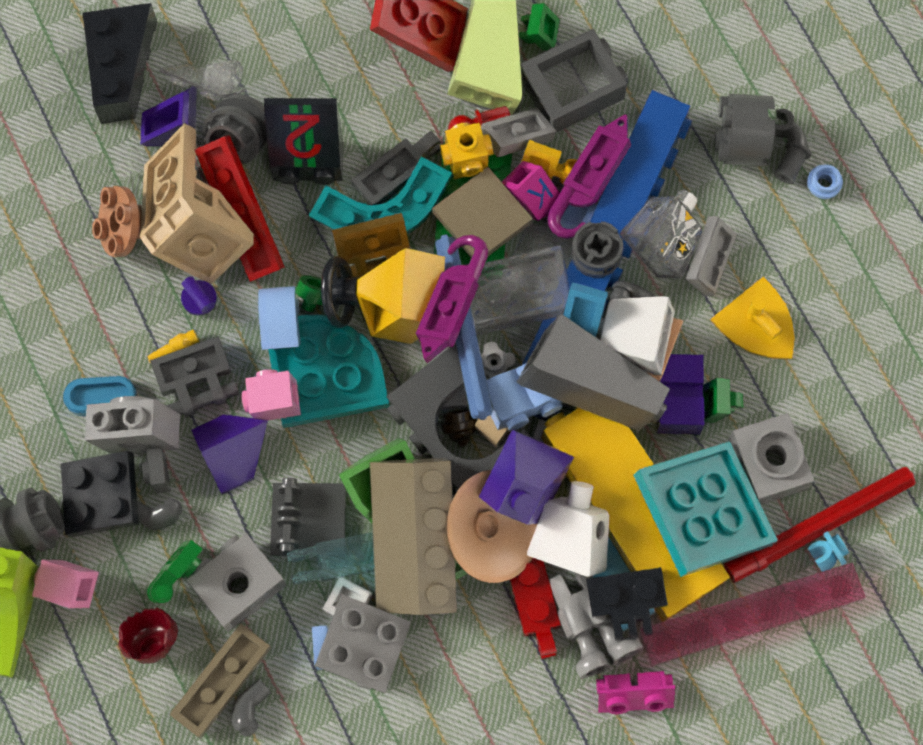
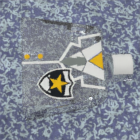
[620,190,702,279]

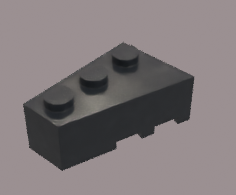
[83,3,158,124]

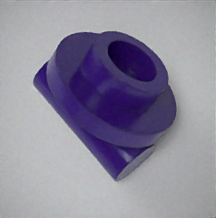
[181,276,217,316]

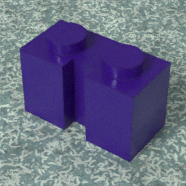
[651,354,704,435]

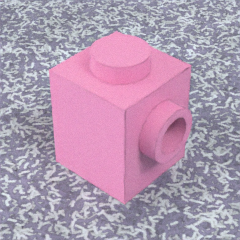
[242,370,301,421]
[32,560,99,608]

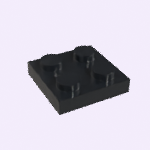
[61,450,139,537]

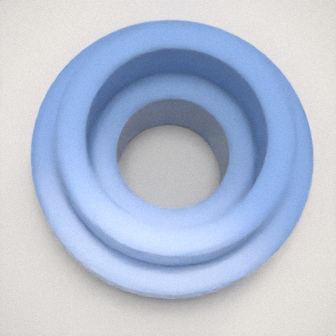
[807,164,843,199]

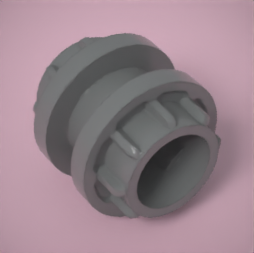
[202,94,267,165]
[0,488,65,558]

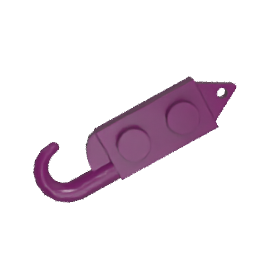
[548,114,631,239]
[415,235,488,363]

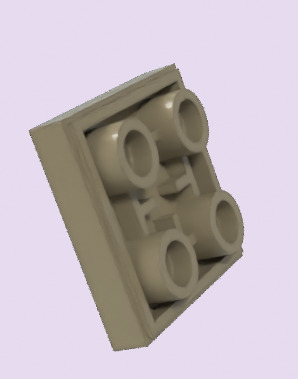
[432,167,533,258]

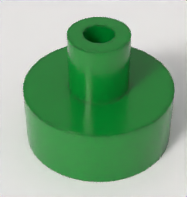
[296,275,323,312]

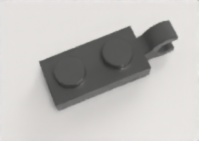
[351,131,440,205]

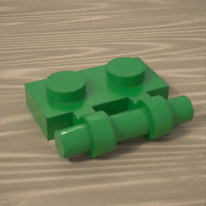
[146,540,203,603]

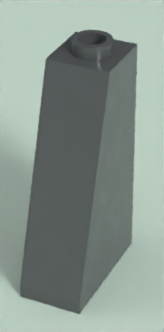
[516,314,670,431]

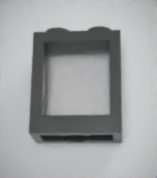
[520,29,629,132]

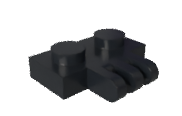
[586,567,668,641]

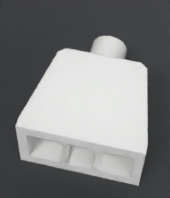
[596,296,675,375]
[527,481,609,577]

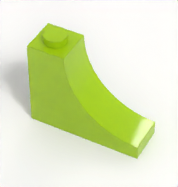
[0,548,39,678]

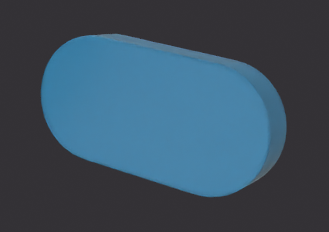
[63,376,137,416]

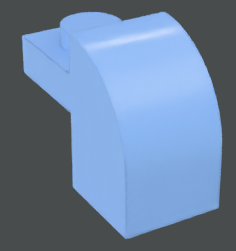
[258,286,300,350]

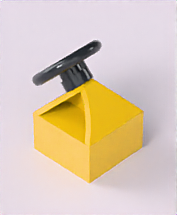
[321,248,445,344]

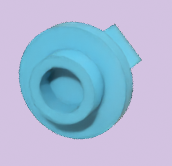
[808,531,850,572]

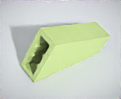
[447,0,522,115]

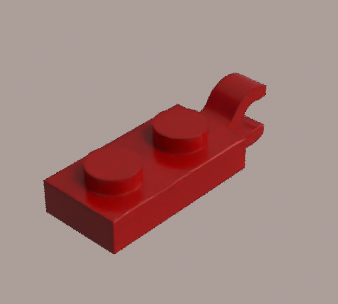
[509,558,561,660]

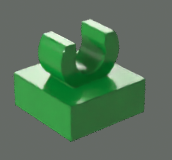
[518,3,560,51]
[703,378,744,423]

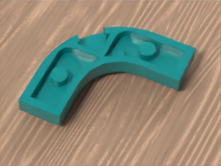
[309,156,453,234]

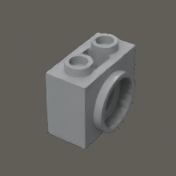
[85,396,180,454]
[728,413,814,505]
[187,533,287,632]

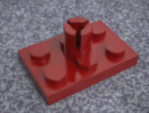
[370,0,468,72]

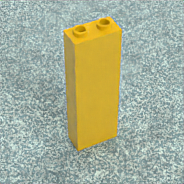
[541,407,730,622]

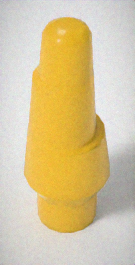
[148,329,200,363]

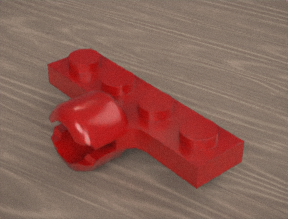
[194,135,285,282]

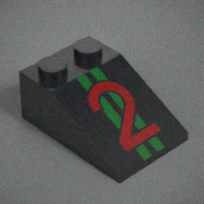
[264,98,344,185]

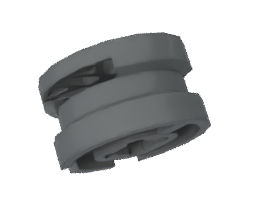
[571,221,623,278]

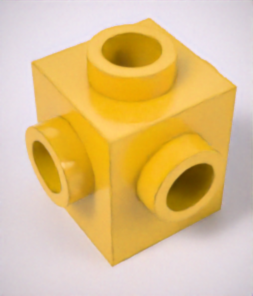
[440,123,493,179]

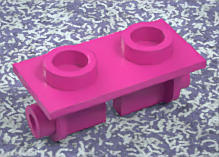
[596,671,676,715]

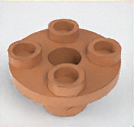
[92,186,142,257]

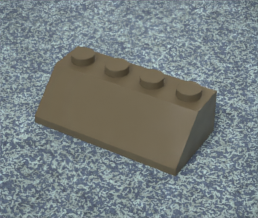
[370,458,457,615]

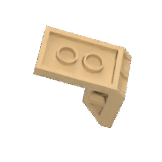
[140,123,253,284]

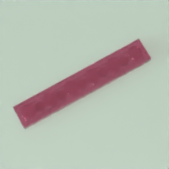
[639,562,866,667]

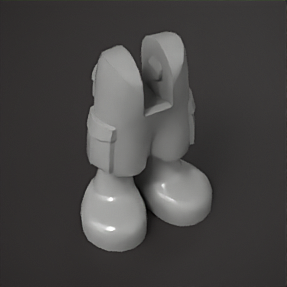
[550,572,643,679]

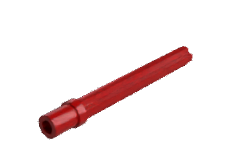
[724,467,916,584]

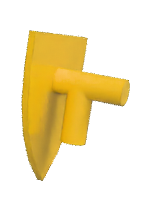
[710,276,795,359]

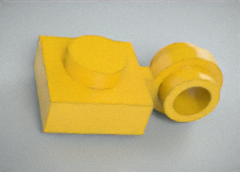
[521,140,577,185]

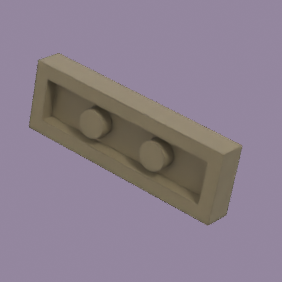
[169,623,271,739]

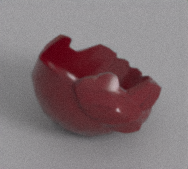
[118,607,179,664]

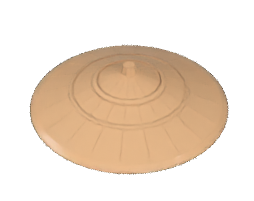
[447,470,537,583]

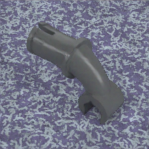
[774,109,812,184]

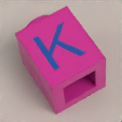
[502,161,560,221]

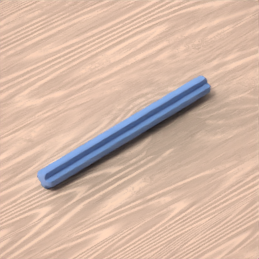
[435,235,493,420]

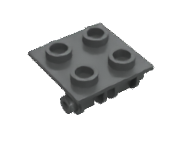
[270,478,346,556]

